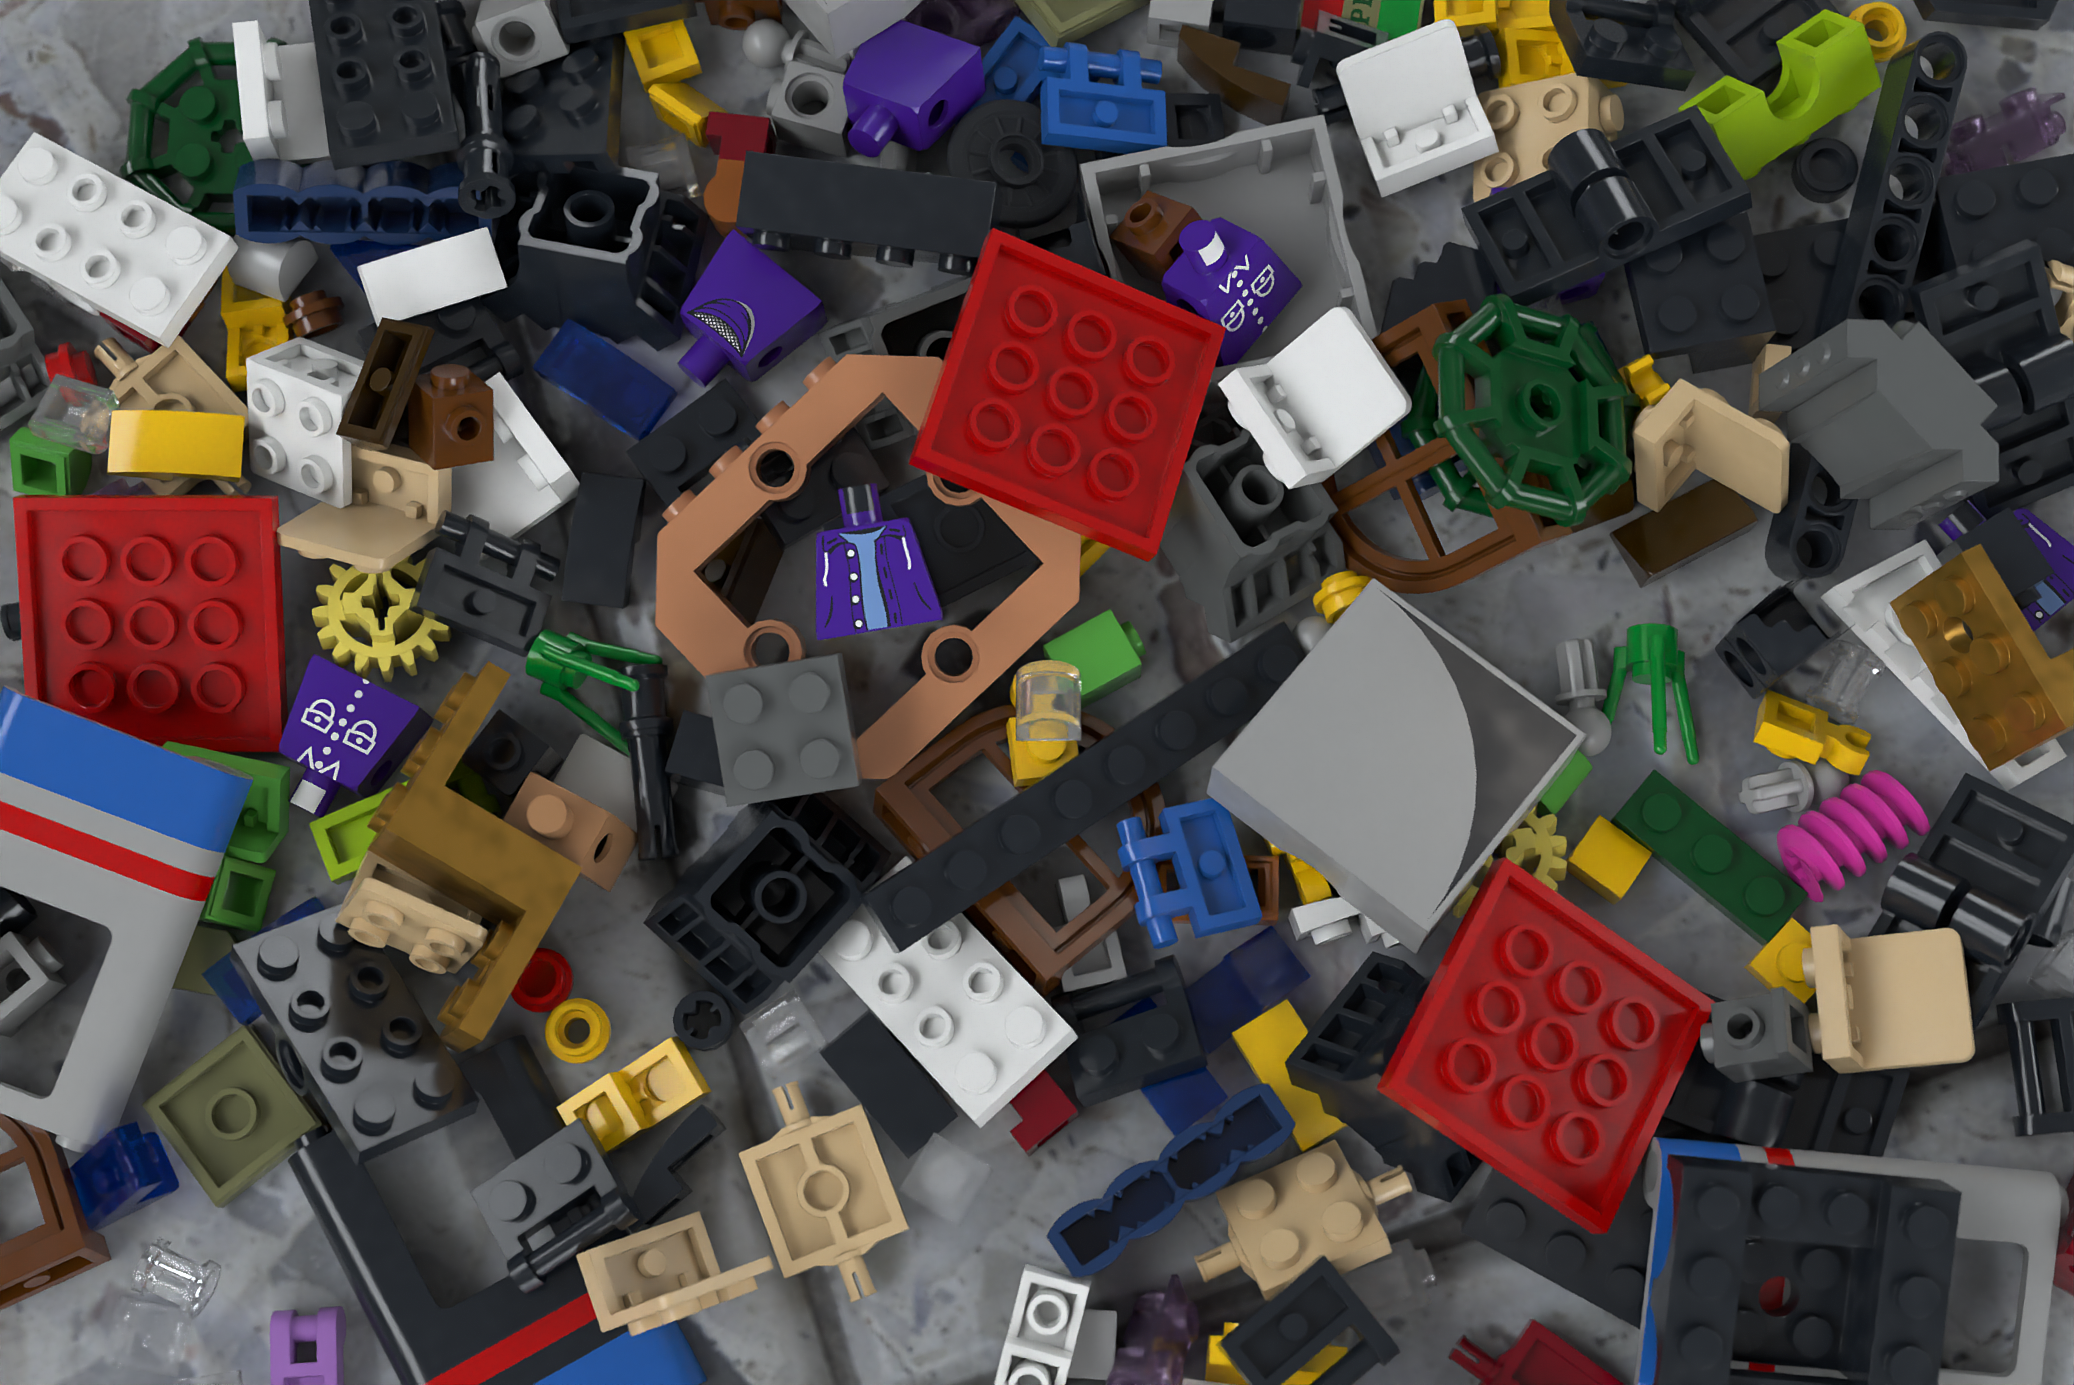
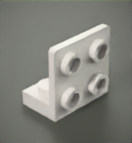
[232,20,331,164]
[246,337,364,508]
[451,372,580,560]

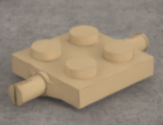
[82,335,251,495]
[738,1081,910,1303]
[1193,1140,1413,1301]

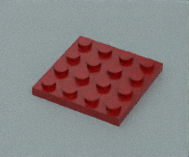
[908,228,1226,562]
[13,495,288,752]
[1376,857,1716,1235]

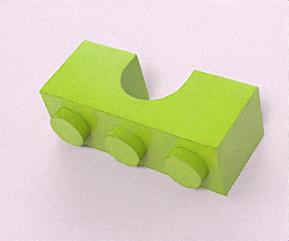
[1678,9,1882,181]

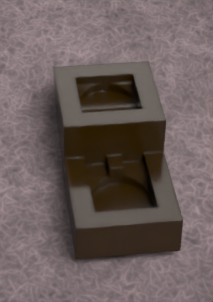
[1177,25,1291,126]

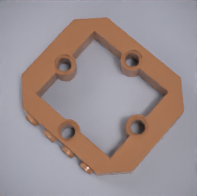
[655,354,1081,779]

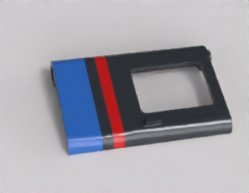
[288,1034,708,1385]

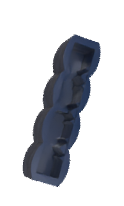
[233,159,493,245]
[1046,1084,1296,1278]

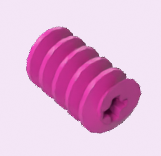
[1777,770,1930,902]

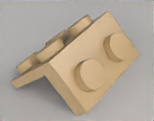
[1473,73,1624,202]
[1631,378,1790,513]
[277,443,452,574]
[335,850,488,974]
[1802,924,1975,1074]
[576,1211,774,1337]

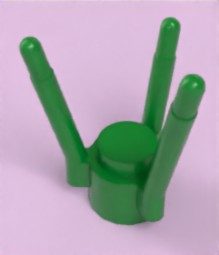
[1601,623,1700,765]
[525,629,663,757]

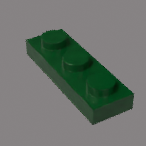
[1610,769,1808,946]

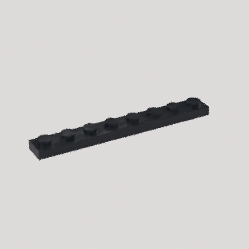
[859,621,1306,954]

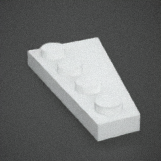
[1820,539,2067,791]

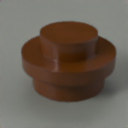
[282,290,345,339]

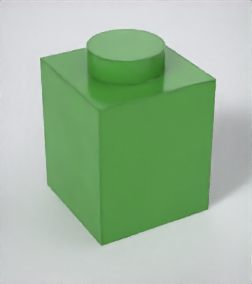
[1043,609,1146,710]

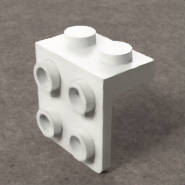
[1336,19,1499,197]
[1218,307,1412,489]

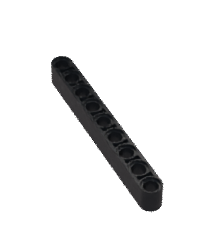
[1765,31,1968,582]

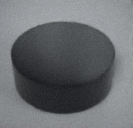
[1791,138,1858,204]

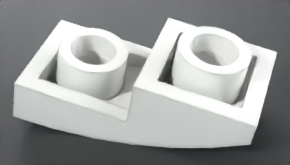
[357,227,507,327]
[1288,897,1402,949]
[994,1264,1091,1385]

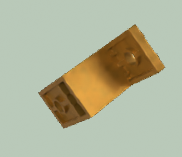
[1890,544,2074,772]
[366,661,583,1053]

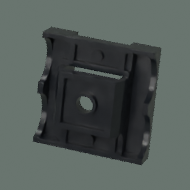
[1650,1154,1962,1385]

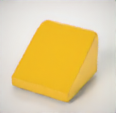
[648,82,728,148]
[1565,815,1652,905]

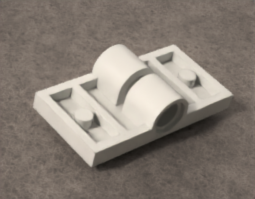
[0,132,239,348]
[819,856,1078,1128]

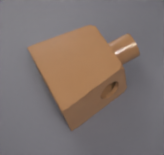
[503,772,638,892]

